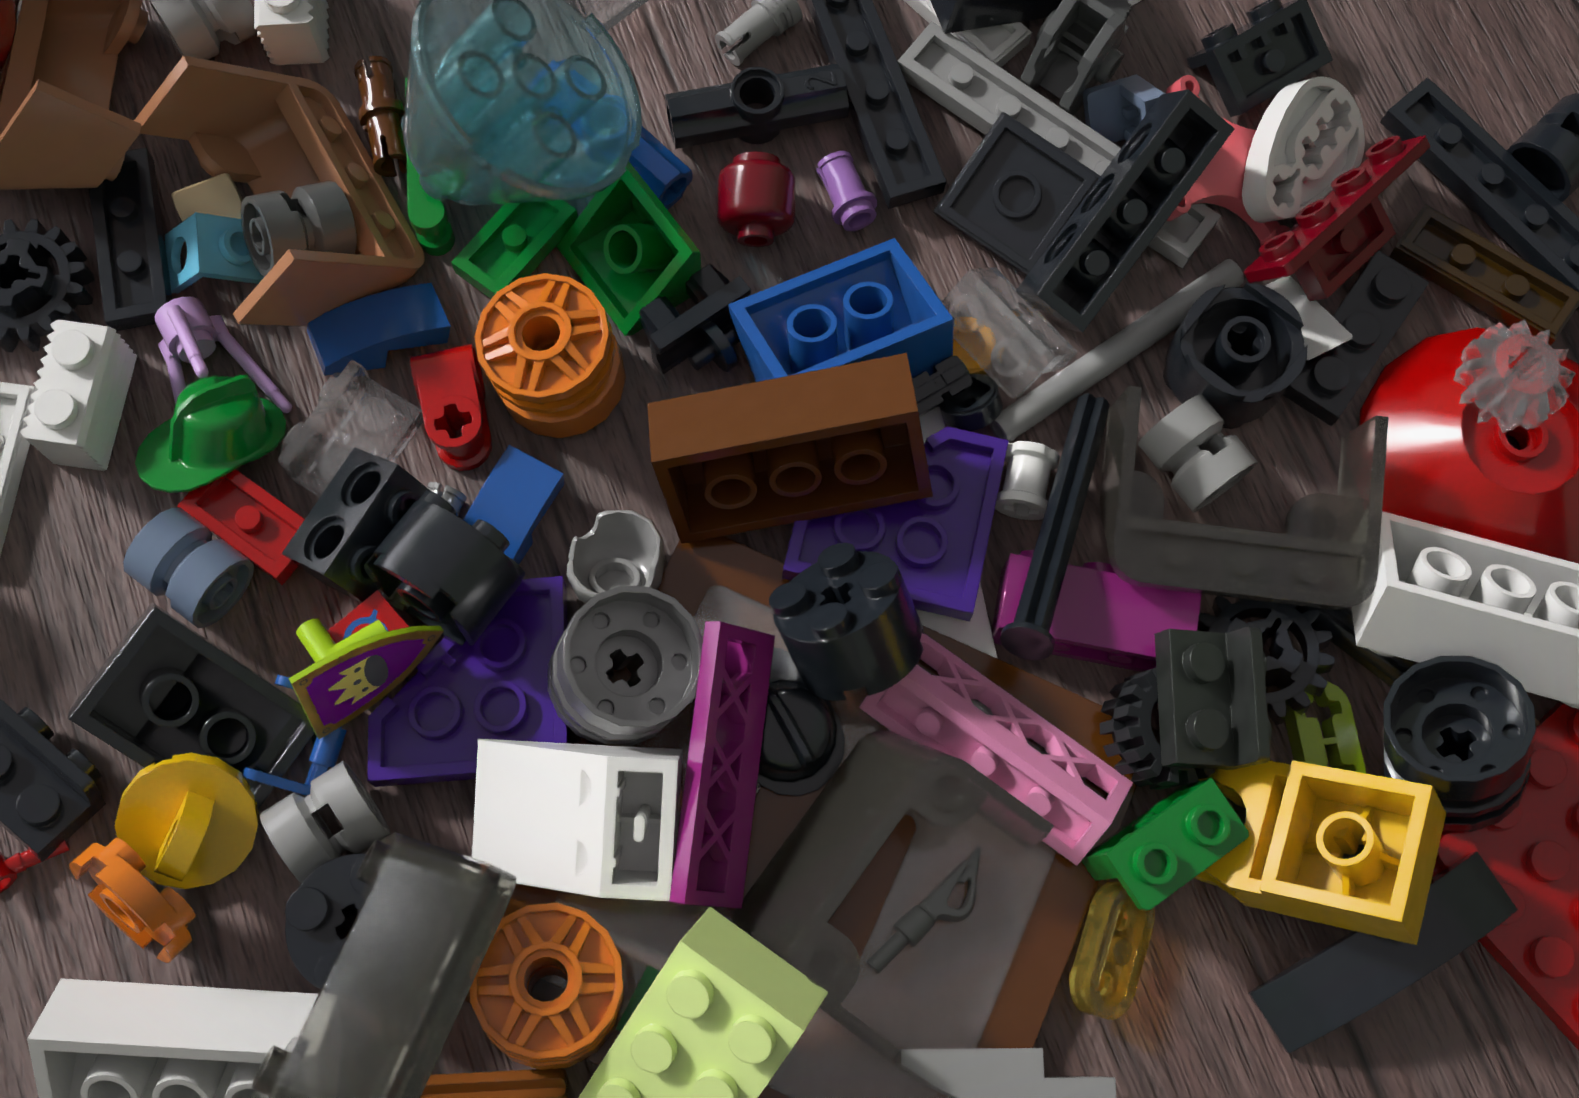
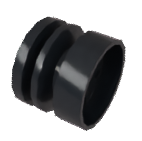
[1383,656,1536,832]

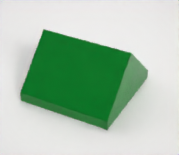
[556,160,701,336]

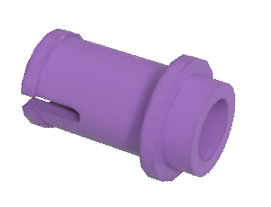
[816,151,877,231]

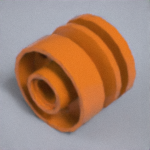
[474,273,626,438]
[469,903,623,1070]

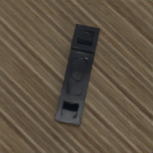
[1248,851,1518,1053]

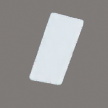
[1265,276,1353,360]

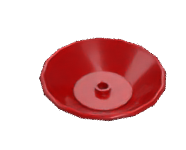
[1356,327,1579,564]

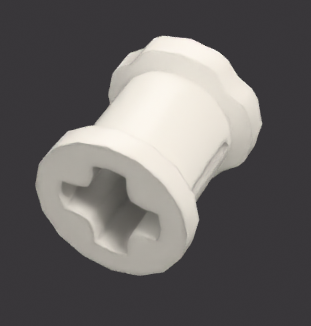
[995,441,1060,520]

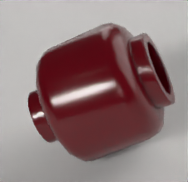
[717,151,795,247]

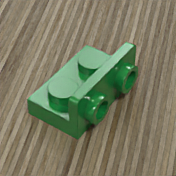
[1081,778,1249,911]

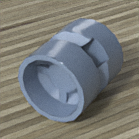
[123,508,254,628]

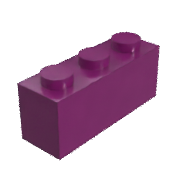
[991,550,1202,672]

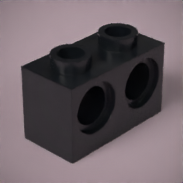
[282,447,431,603]

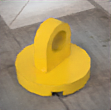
[114,753,259,889]

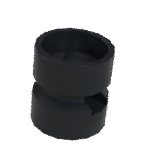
[1507,93,1579,202]

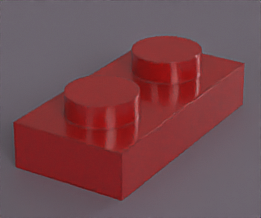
[177,469,305,585]

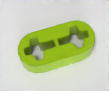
[1285,681,1366,774]

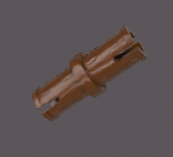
[354,56,407,177]

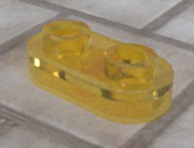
[1069,882,1155,1020]

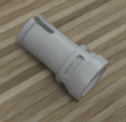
[715,0,802,66]

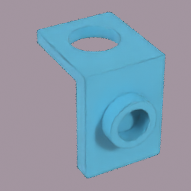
[165,212,265,293]

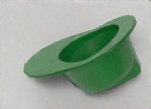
[135,375,287,493]

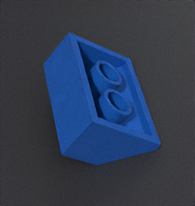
[728,238,954,382]

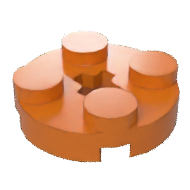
[69,837,196,963]

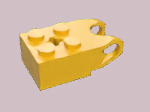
[1194,760,1446,945]

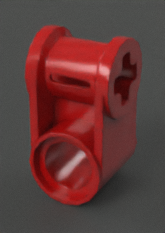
[410,344,492,471]

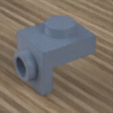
[1083,74,1165,143]

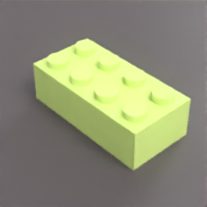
[578,907,828,1098]

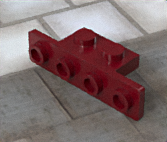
[1243,135,1431,301]

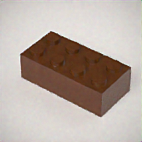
[647,353,933,544]

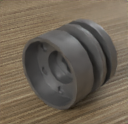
[548,585,703,747]

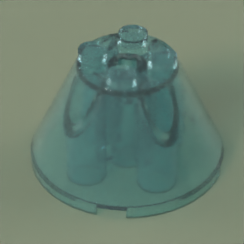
[401,0,642,206]

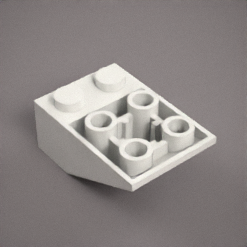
[471,739,683,901]

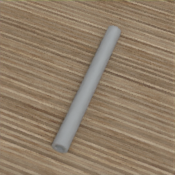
[989,259,1244,443]

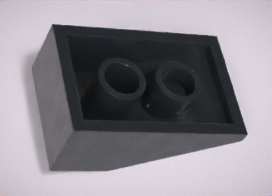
[68,602,315,809]

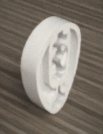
[1242,77,1365,223]

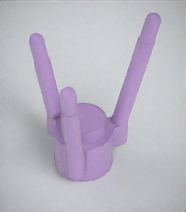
[154,297,292,413]

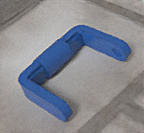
[243,674,347,795]

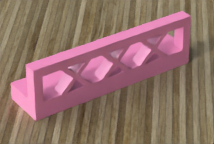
[859,633,1133,866]

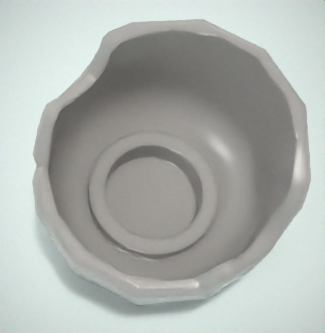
[567,510,665,603]

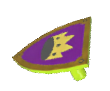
[288,618,444,739]

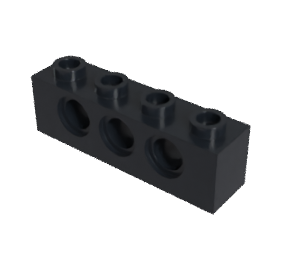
[1015,89,1234,332]

